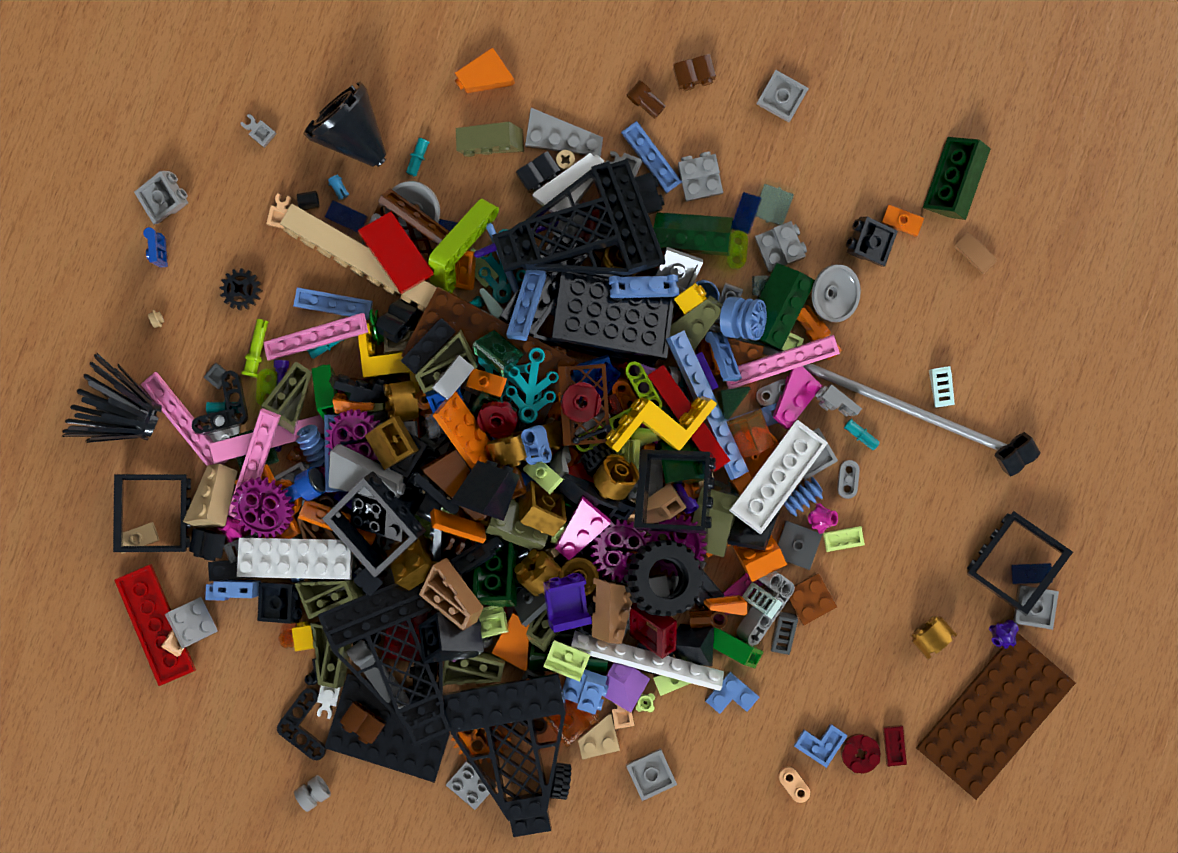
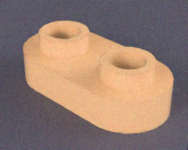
[778,766,810,803]

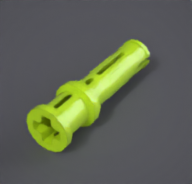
[241,319,269,378]

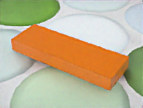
[430,509,486,543]

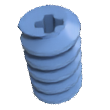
[296,425,325,468]
[784,477,823,516]

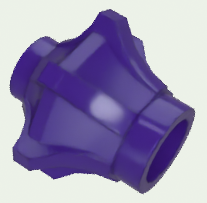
[989,620,1019,649]

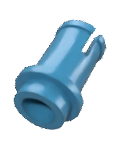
[328,174,350,200]

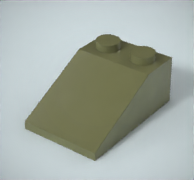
[688,487,739,557]

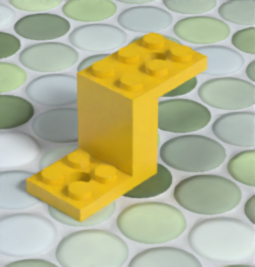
[358,321,427,412]
[605,396,717,452]

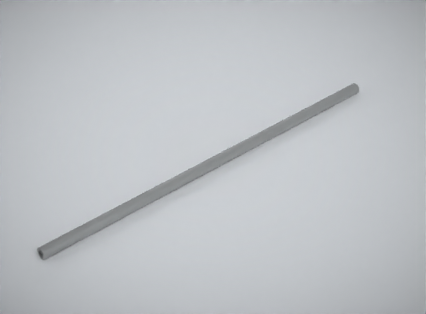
[709,324,1007,451]

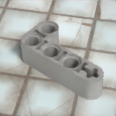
[737,571,795,646]
[346,639,410,709]

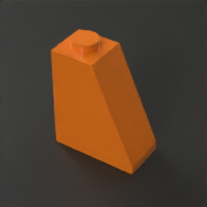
[454,48,515,93]
[491,609,530,671]

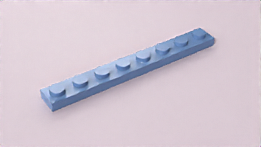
[666,331,749,480]

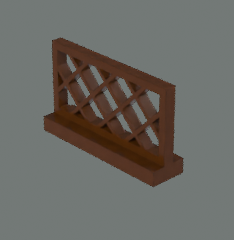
[374,188,449,265]
[558,364,610,446]

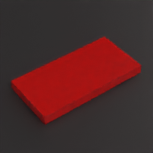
[358,211,434,294]

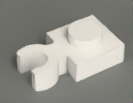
[317,685,341,719]

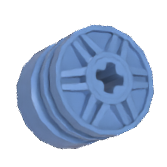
[720,297,767,340]

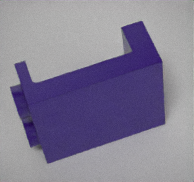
[543,573,592,633]

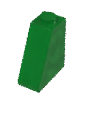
[311,364,340,420]
[713,627,764,668]

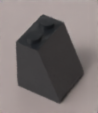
[451,460,520,521]
[419,612,484,663]

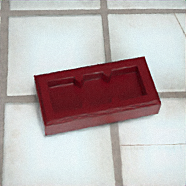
[883,725,907,767]

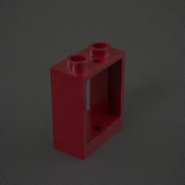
[630,603,677,659]

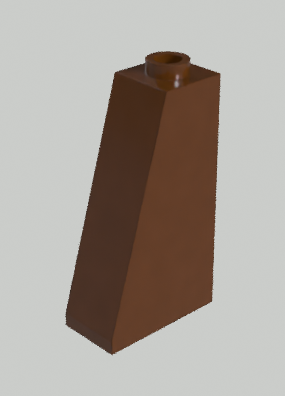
[419,448,488,521]

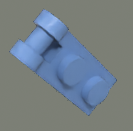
[705,331,742,382]

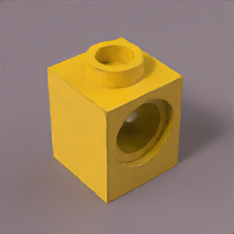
[674,282,707,314]
[292,621,314,651]

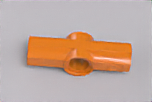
[797,305,842,361]

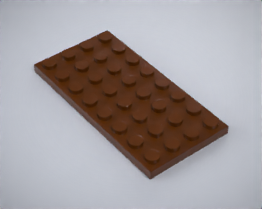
[401,286,576,426]
[916,632,1076,800]

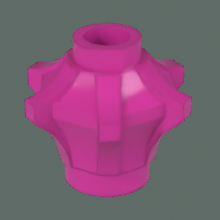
[808,503,838,534]
[217,516,246,543]

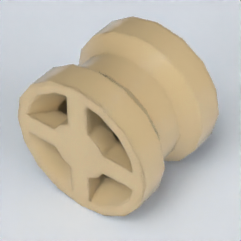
[556,150,575,171]

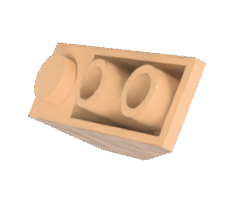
[627,484,686,524]

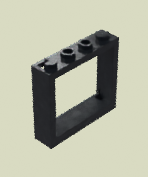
[634,449,716,534]
[322,471,426,578]
[113,474,191,552]
[967,511,1073,616]

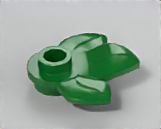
[369,309,384,345]

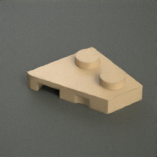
[578,713,620,759]

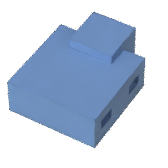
[205,579,261,601]

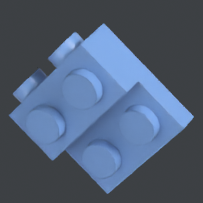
[562,670,609,715]

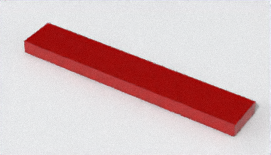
[647,365,731,472]

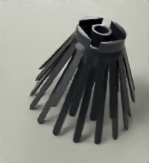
[61,353,162,443]

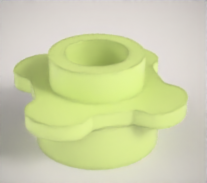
[635,693,655,712]

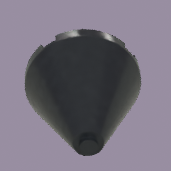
[303,82,386,167]

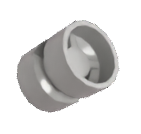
[294,775,331,812]

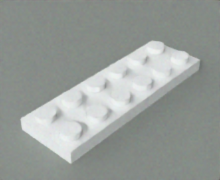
[729,420,828,534]
[237,538,353,580]

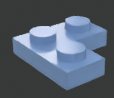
[705,671,760,714]
[793,724,848,768]

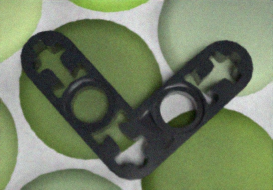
[192,370,248,435]
[277,687,326,760]

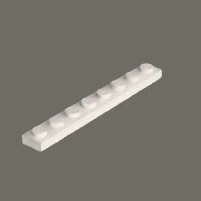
[571,631,724,691]

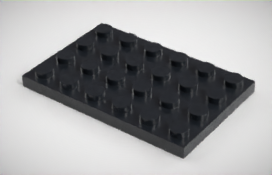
[551,264,674,360]
[324,673,450,783]

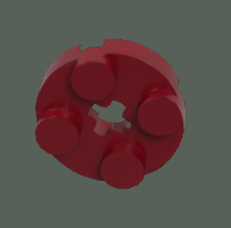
[561,382,601,422]
[477,401,518,438]
[841,734,881,774]

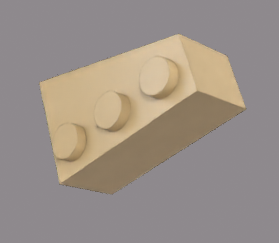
[183,464,238,529]

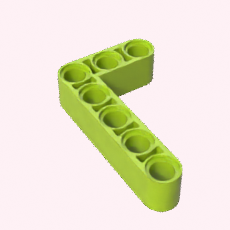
[428,199,499,293]
[576,362,662,452]

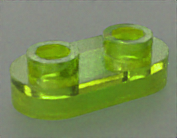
[727,230,748,269]
[256,369,277,406]

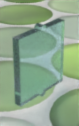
[753,184,794,225]

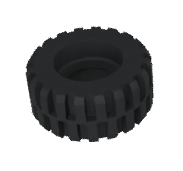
[624,540,704,616]

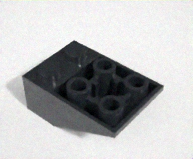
[351,494,416,542]

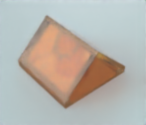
[726,409,774,457]
[543,699,590,747]

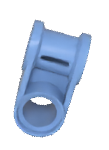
[521,425,552,465]

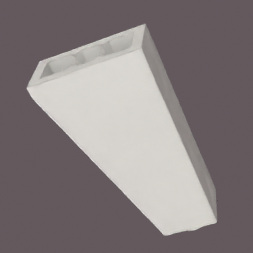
[532,153,604,213]

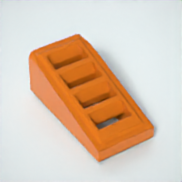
[333,393,375,414]
[704,595,747,615]

